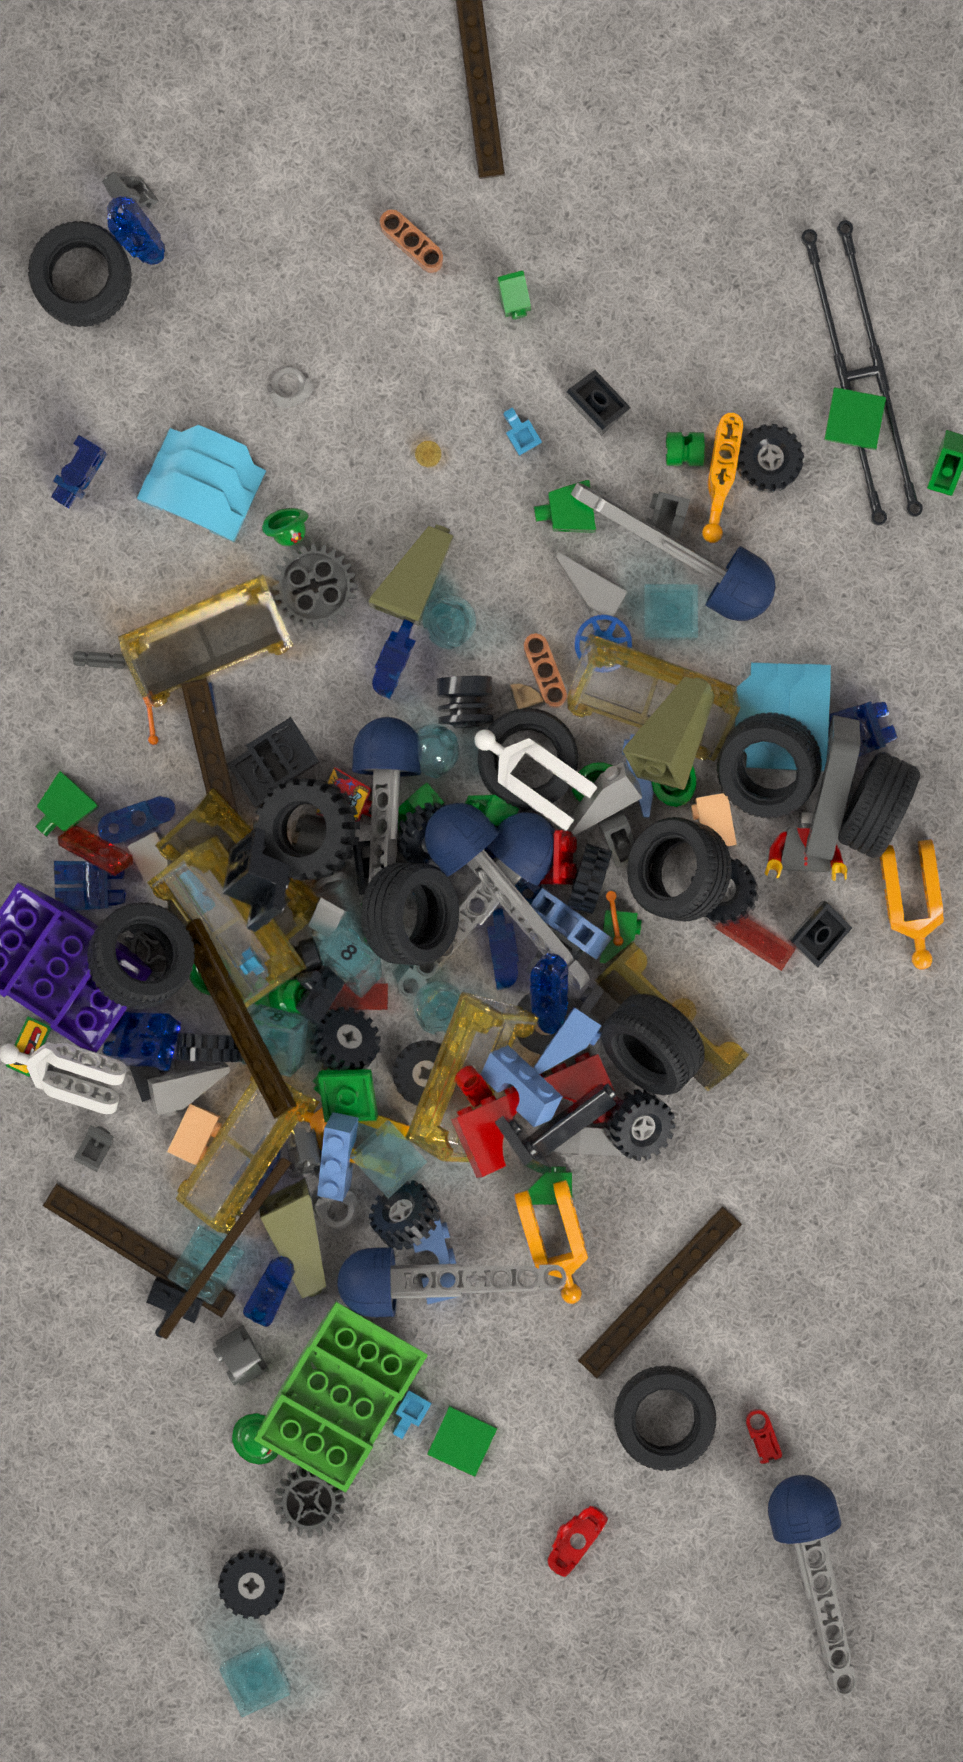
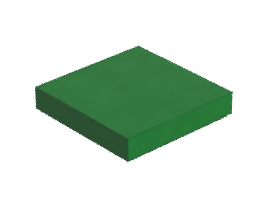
[824,387,886,450]
[317,1069,378,1122]
[427,1405,497,1477]

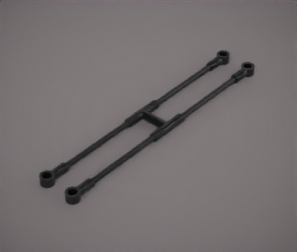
[801,220,923,526]

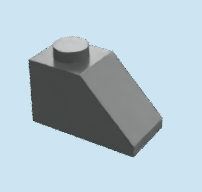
[598,810,635,868]

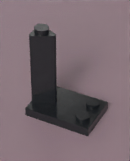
[495,1083,617,1175]

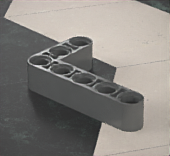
[805,715,860,860]

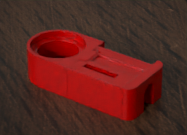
[455,1066,493,1108]
[745,1409,782,1464]

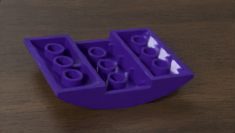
[0,881,152,1053]

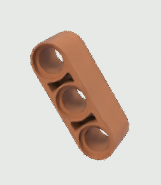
[380,209,443,273]
[524,633,567,708]

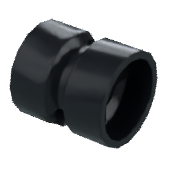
[278,937,322,980]

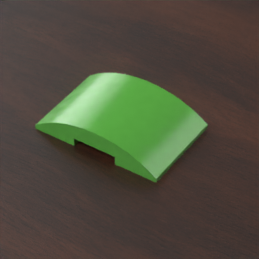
[254,1301,428,1493]

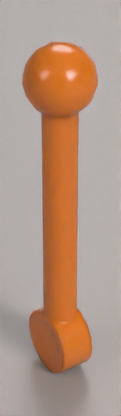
[142,690,159,745]
[606,891,623,946]

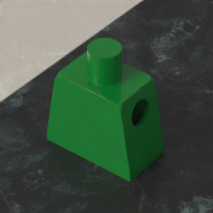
[534,480,596,533]
[35,771,100,837]

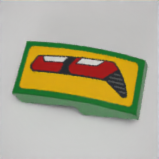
[6,1016,52,1077]

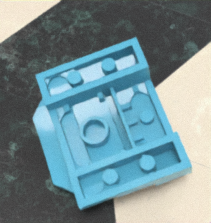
[137,425,266,542]
[735,663,831,771]

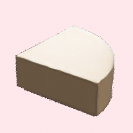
[510,684,543,709]

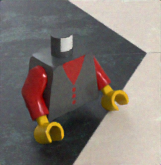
[764,812,847,881]

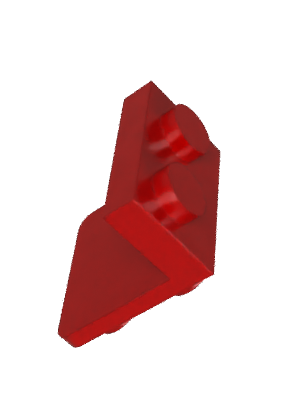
[540,830,577,885]

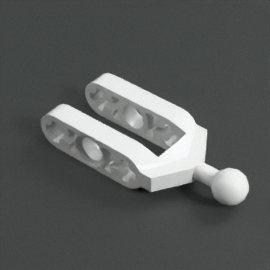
[474,729,597,831]
[0,1042,127,1114]

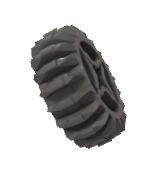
[274,1466,346,1538]

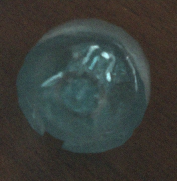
[423,594,477,649]
[416,724,460,778]
[413,980,467,1034]

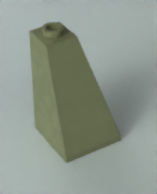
[369,524,453,626]
[623,677,715,790]
[259,1178,326,1299]

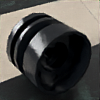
[437,675,494,728]

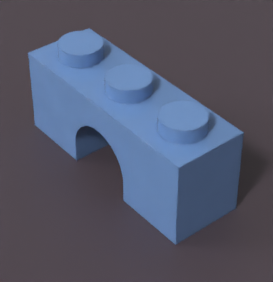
[531,888,612,960]
[480,1045,563,1127]
[317,1112,359,1202]
[413,1218,456,1304]

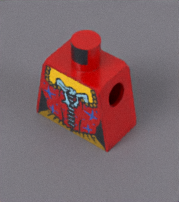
[316,767,372,821]

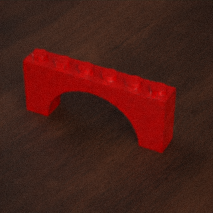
[451,1052,618,1178]

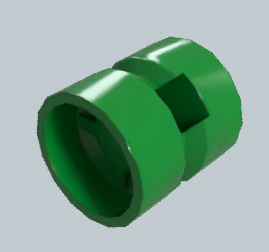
[666,432,705,466]
[268,979,306,1014]

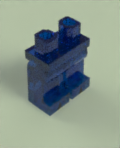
[51,435,108,509]
[827,701,898,757]
[54,861,126,911]
[102,1012,181,1071]

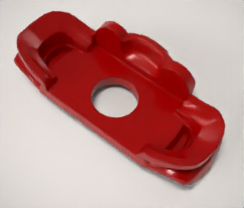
[548,1506,608,1577]

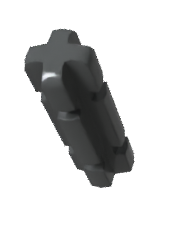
[73,651,126,669]

